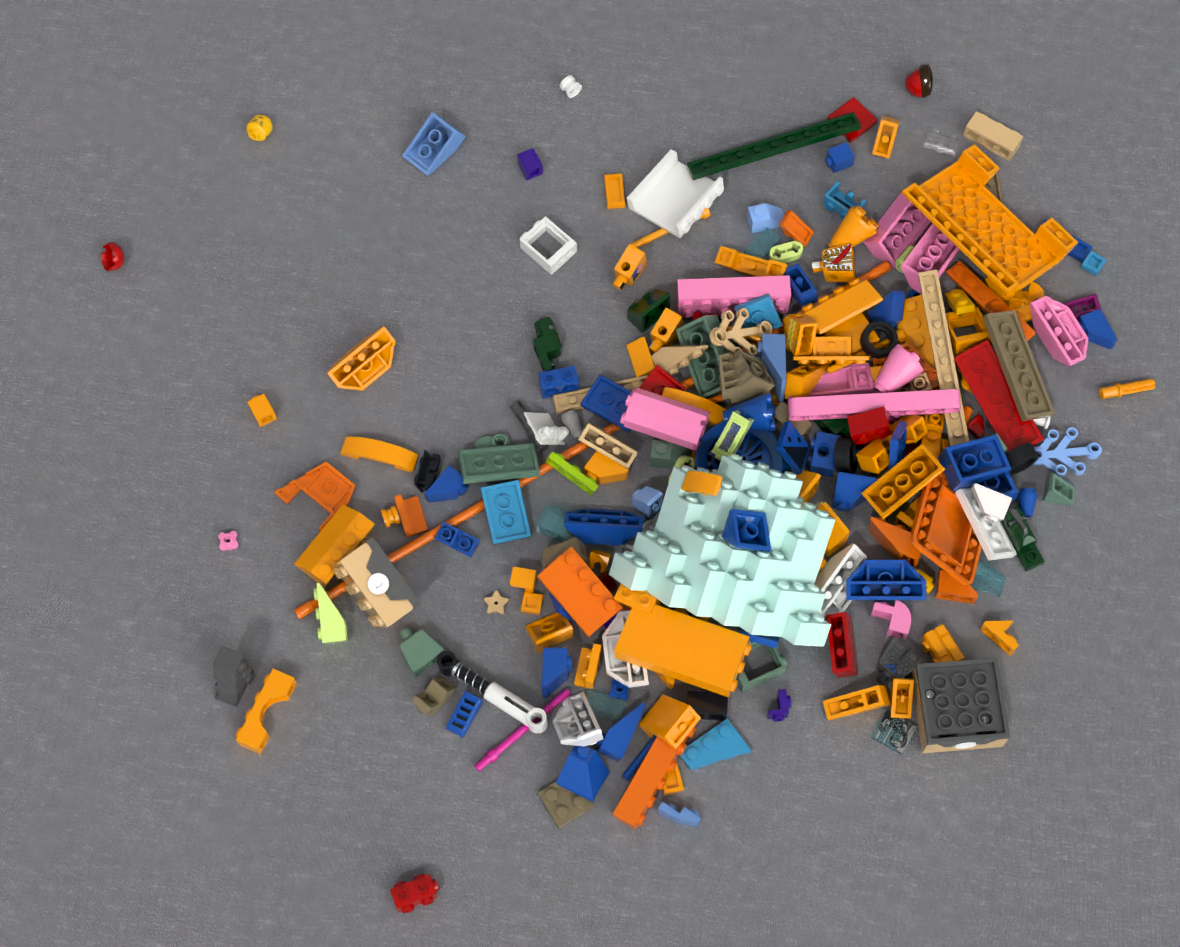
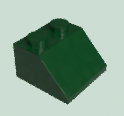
[627,289,671,333]

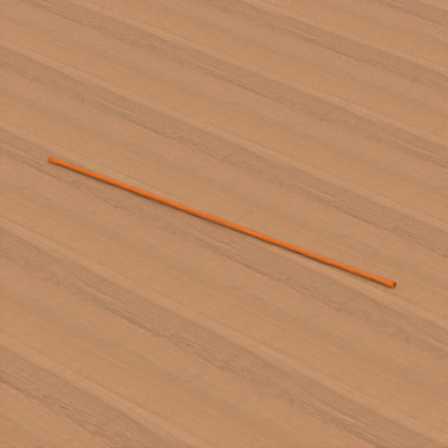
[294,261,891,620]

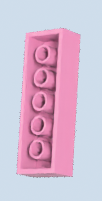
[676,275,791,318]

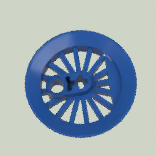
[695,422,784,473]

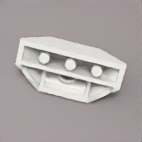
[814,543,867,617]
[602,610,649,688]
[552,691,603,747]

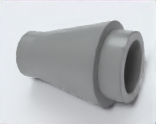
[561,410,583,439]

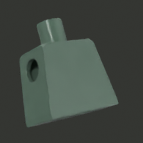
[399,627,444,678]

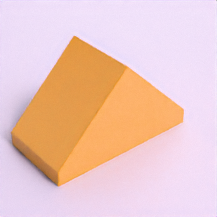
[890,678,914,718]

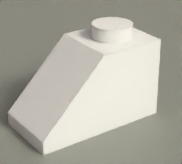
[971,483,1012,522]

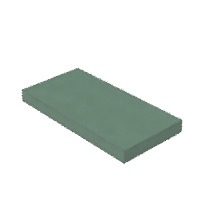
[458,443,540,484]

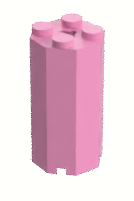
[620,388,710,451]

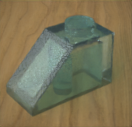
[536,505,573,543]
[971,561,1006,597]

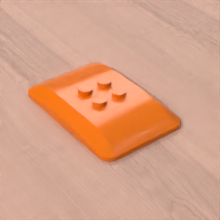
[911,472,982,586]

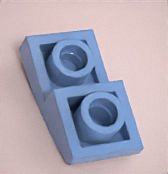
[657,802,701,826]

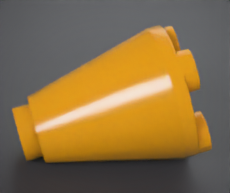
[828,205,879,248]

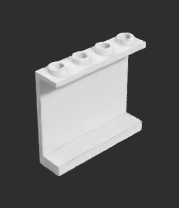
[627,149,724,238]

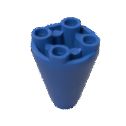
[723,393,776,431]

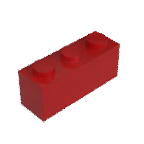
[826,612,858,678]

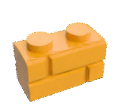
[921,624,965,663]

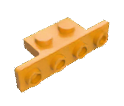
[793,336,871,364]

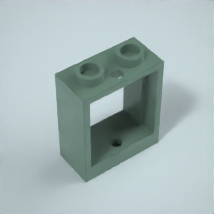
[736,641,787,692]

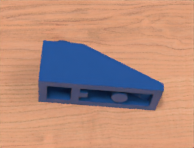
[596,703,646,762]

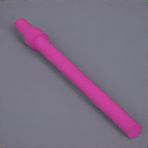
[474,688,571,772]

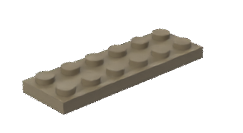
[982,310,1055,422]

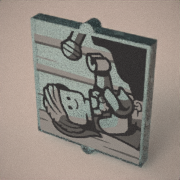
[871,709,918,755]

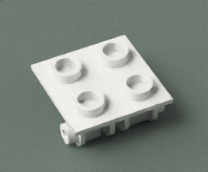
[524,412,569,445]

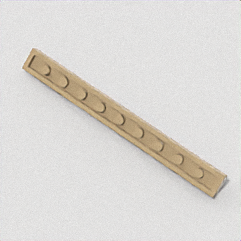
[918,270,969,446]

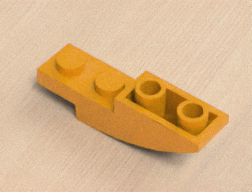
[918,413,944,461]

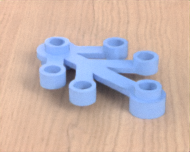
[1033,427,1102,477]

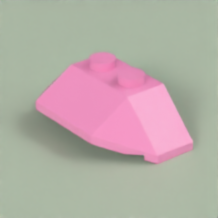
[1030,296,1088,367]

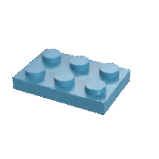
[480,480,531,545]

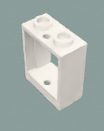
[520,216,577,275]

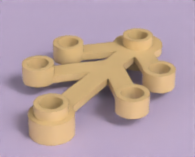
[709,308,772,356]

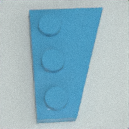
[679,719,751,771]

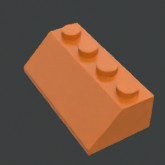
[537,547,623,637]

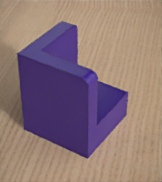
[517,148,543,181]

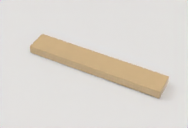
[553,375,648,415]

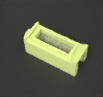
[711,410,754,461]

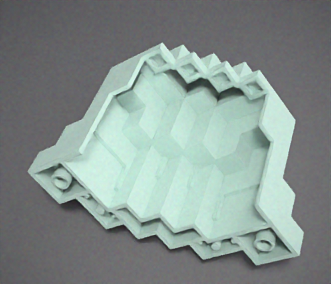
[609,454,835,647]

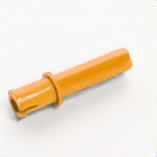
[1098,379,1155,399]

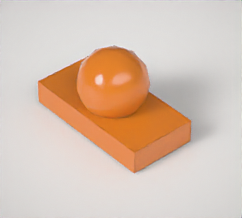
[779,210,814,247]

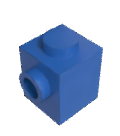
[825,142,855,173]

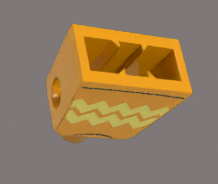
[783,313,818,356]

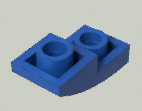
[434,521,480,558]

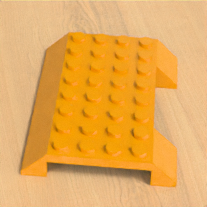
[901,144,1078,297]

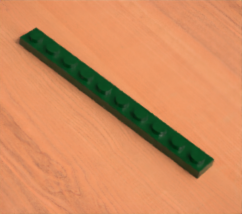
[686,112,861,180]

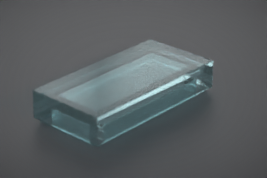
[744,227,781,259]
[583,688,626,721]

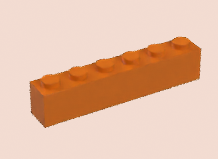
[613,726,697,830]

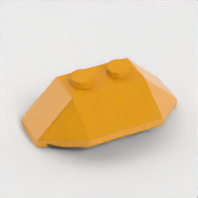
[327,326,396,391]

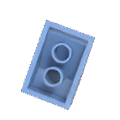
[402,112,466,176]
[756,334,786,402]

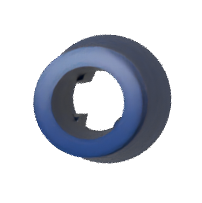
[1018,488,1038,517]

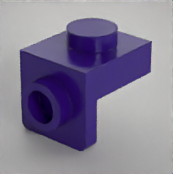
[767,689,791,722]

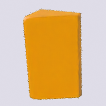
[626,336,654,377]

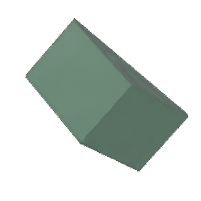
[1043,473,1075,506]

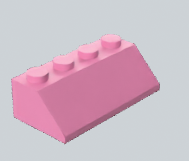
[863,193,931,268]
[901,223,960,294]

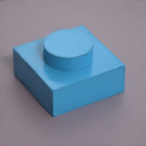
[1081,251,1107,276]

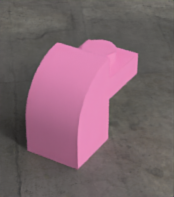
[871,600,911,640]

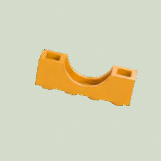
[856,415,928,474]
[236,669,297,755]

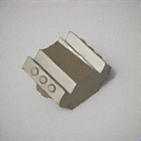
[718,350,775,404]

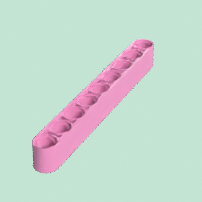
[787,389,961,421]

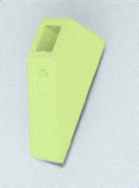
[314,583,348,644]

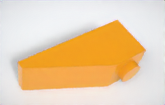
[784,360,829,398]
[823,685,891,720]

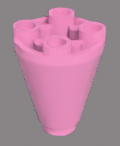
[873,344,924,393]

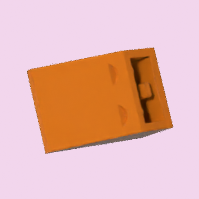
[868,517,923,568]

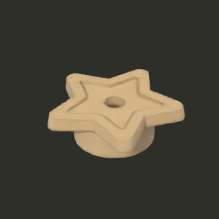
[484,591,509,614]

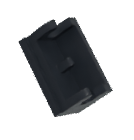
[687,691,728,721]

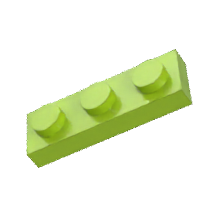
[546,451,599,496]

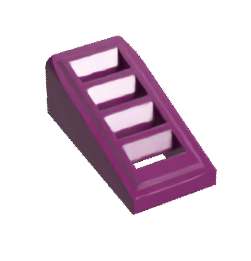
[1062,294,1101,320]

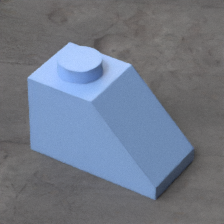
[747,203,784,233]
[632,486,663,520]

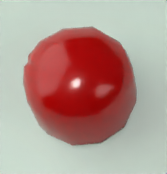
[100,242,125,272]

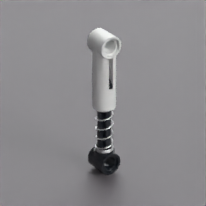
[437,651,548,733]

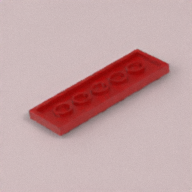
[954,340,1044,453]

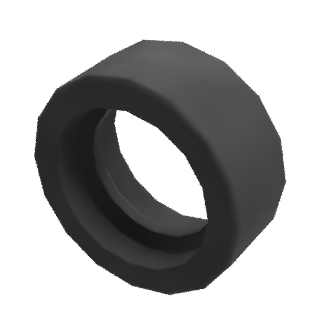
[860,321,898,359]
[834,438,858,474]
[1005,443,1039,475]

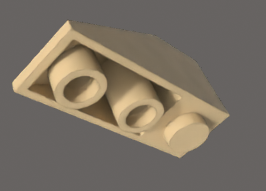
[651,345,709,376]

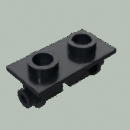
[414,450,441,493]

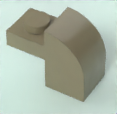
[412,676,456,717]

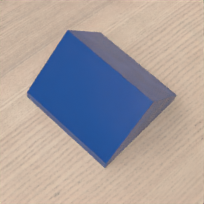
[722,509,771,552]

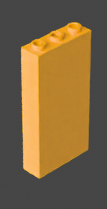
[614,604,752,698]

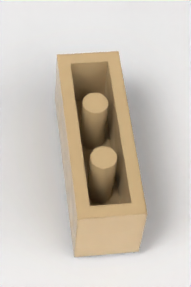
[963,111,1023,161]
[578,421,638,468]

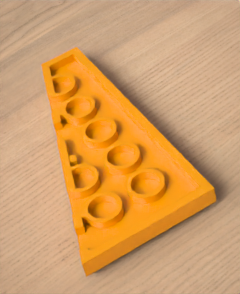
[897,295,961,394]

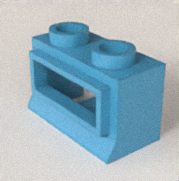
[823,181,867,220]

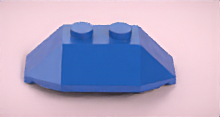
[564,508,643,546]
[846,560,926,600]

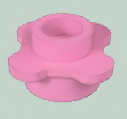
[218,531,239,551]

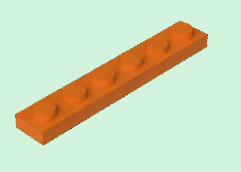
[946,261,1035,341]

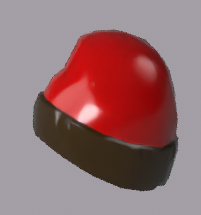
[905,64,933,98]

